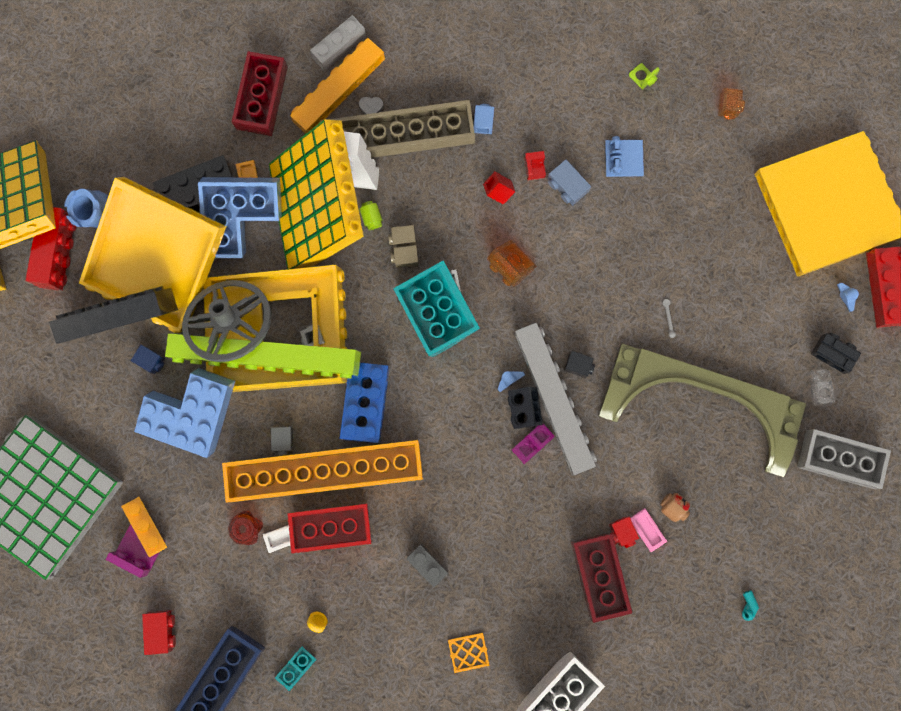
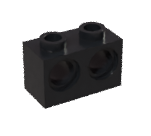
[508,387,543,429]

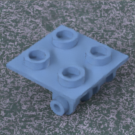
[605,136,644,177]

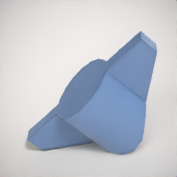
[837,283,859,312]
[498,371,525,392]

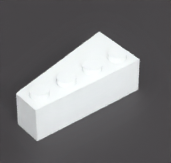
[344,132,379,190]

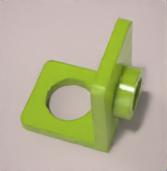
[629,63,660,90]

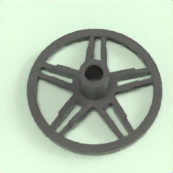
[182,280,271,362]

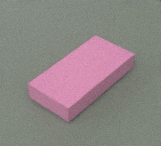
[630,508,667,552]

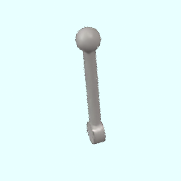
[662,299,676,338]

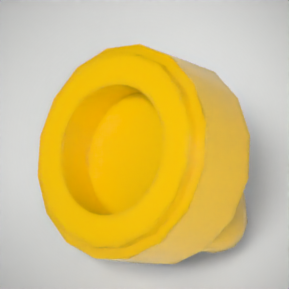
[307,611,328,633]

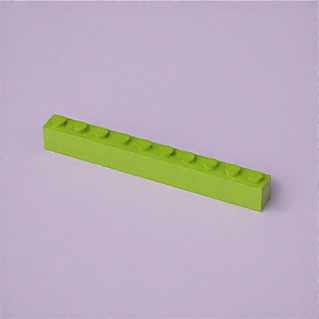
[165,333,361,379]

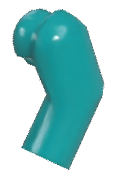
[742,590,759,621]

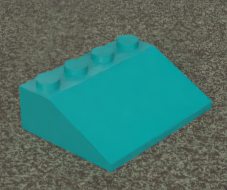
[393,260,480,357]

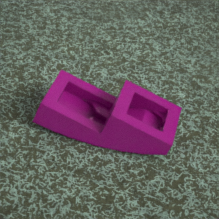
[512,424,555,464]

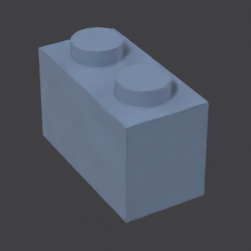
[548,160,591,206]

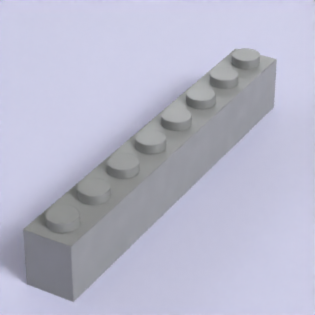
[514,323,597,476]

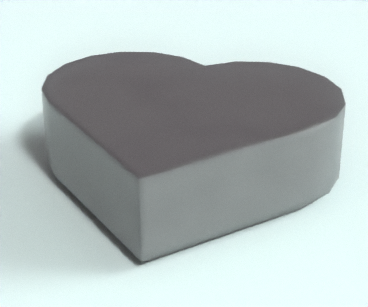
[359,97,383,114]

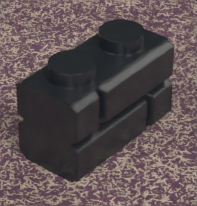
[811,333,861,374]

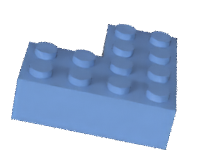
[198,177,282,258]
[134,368,235,458]

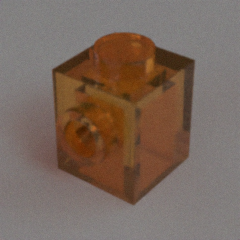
[718,88,745,120]

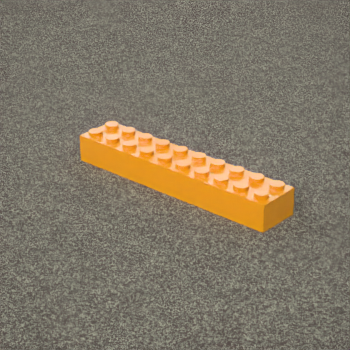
[222,440,423,503]

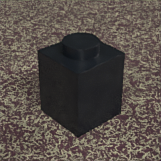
[564,351,595,378]

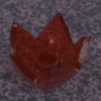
[228,511,263,545]

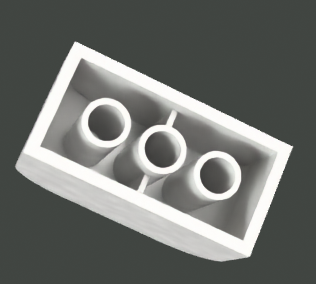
[517,652,605,711]

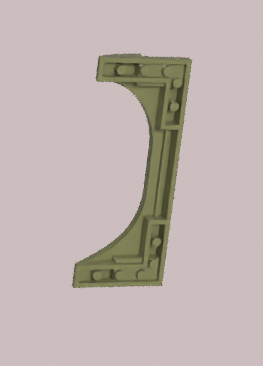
[599,344,806,477]

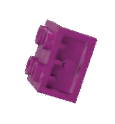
[105,524,165,578]

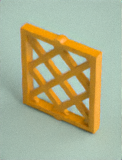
[448,633,490,673]

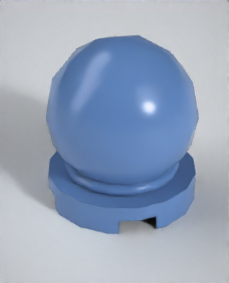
[65,189,109,228]

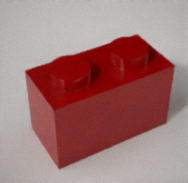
[142,610,176,655]

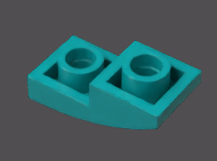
[275,647,317,691]

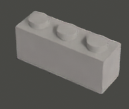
[310,15,366,72]

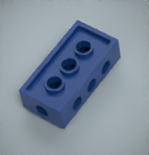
[340,363,390,444]

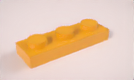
[121,497,167,558]

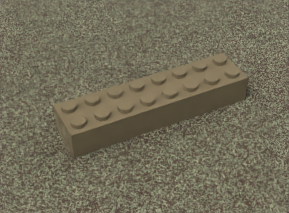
[320,100,475,158]

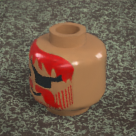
[660,493,690,522]

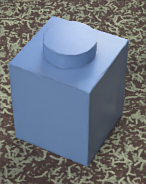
[474,104,494,134]

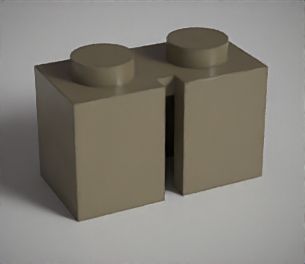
[388,225,419,268]

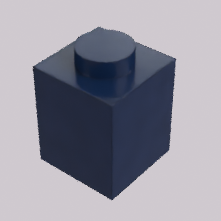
[131,345,165,374]

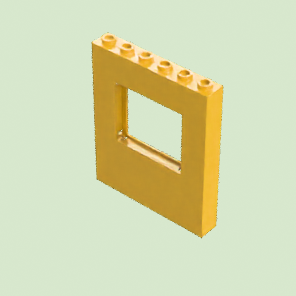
[204,265,347,392]

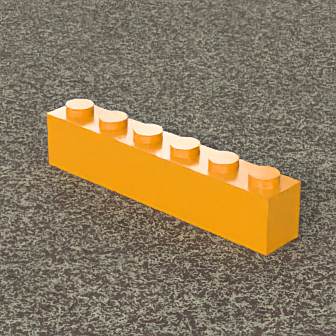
[290,38,385,134]

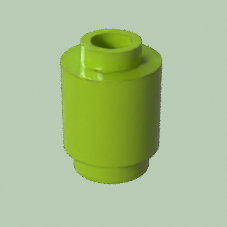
[359,201,383,230]

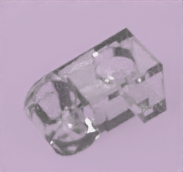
[810,369,835,407]

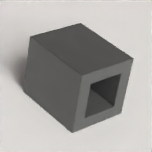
[271,427,294,455]

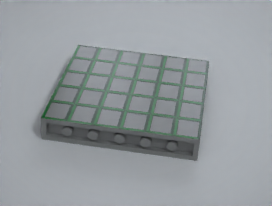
[0,415,123,580]

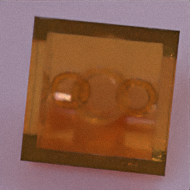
[487,240,537,287]

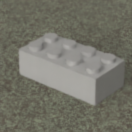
[797,429,891,489]

